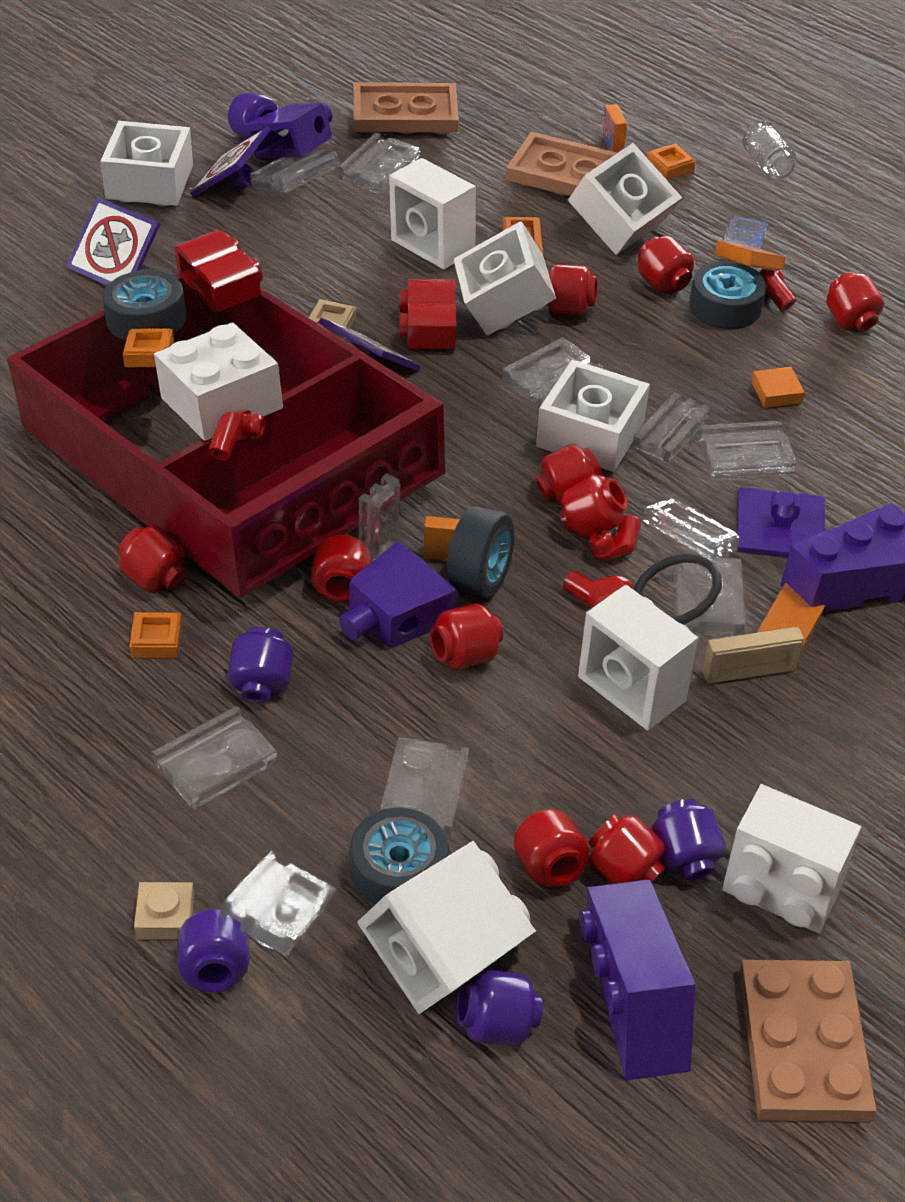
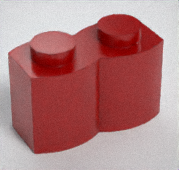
[174,229,263,312]
[400,279,456,349]

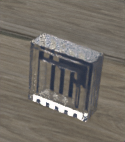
[724,216,768,249]

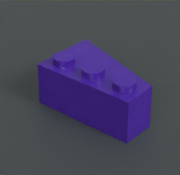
[780,503,905,611]
[579,880,696,1081]

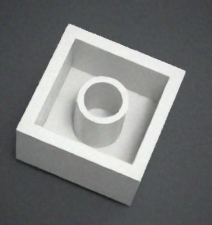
[101,121,193,206]
[568,143,682,255]
[389,158,476,269]
[454,221,556,336]
[154,323,283,441]
[536,360,650,472]
[578,585,699,731]
[722,784,862,934]

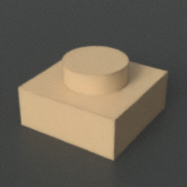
[134,882,194,940]

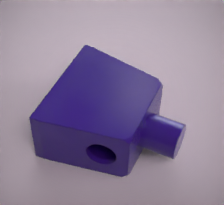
[244,102,333,159]
[339,541,456,647]

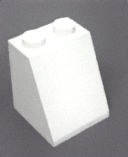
[357,841,536,1014]

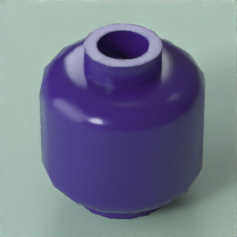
[228,92,278,139]
[227,627,293,702]
[651,799,726,880]
[177,909,250,992]
[456,969,543,1046]

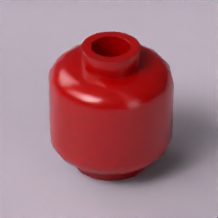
[638,236,694,293]
[547,264,598,316]
[826,272,885,331]
[535,444,603,507]
[560,474,628,539]
[117,525,187,593]
[311,534,371,602]
[430,603,504,670]
[513,809,590,887]
[588,814,665,884]

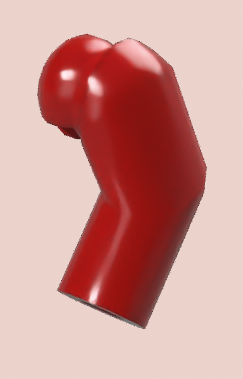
[759,269,797,312]
[208,410,265,461]
[589,514,641,562]
[563,570,634,608]

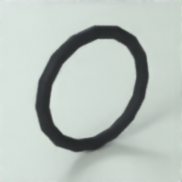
[633,553,722,624]

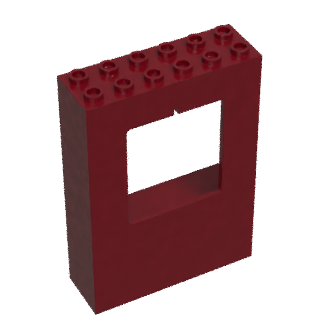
[7,273,446,598]

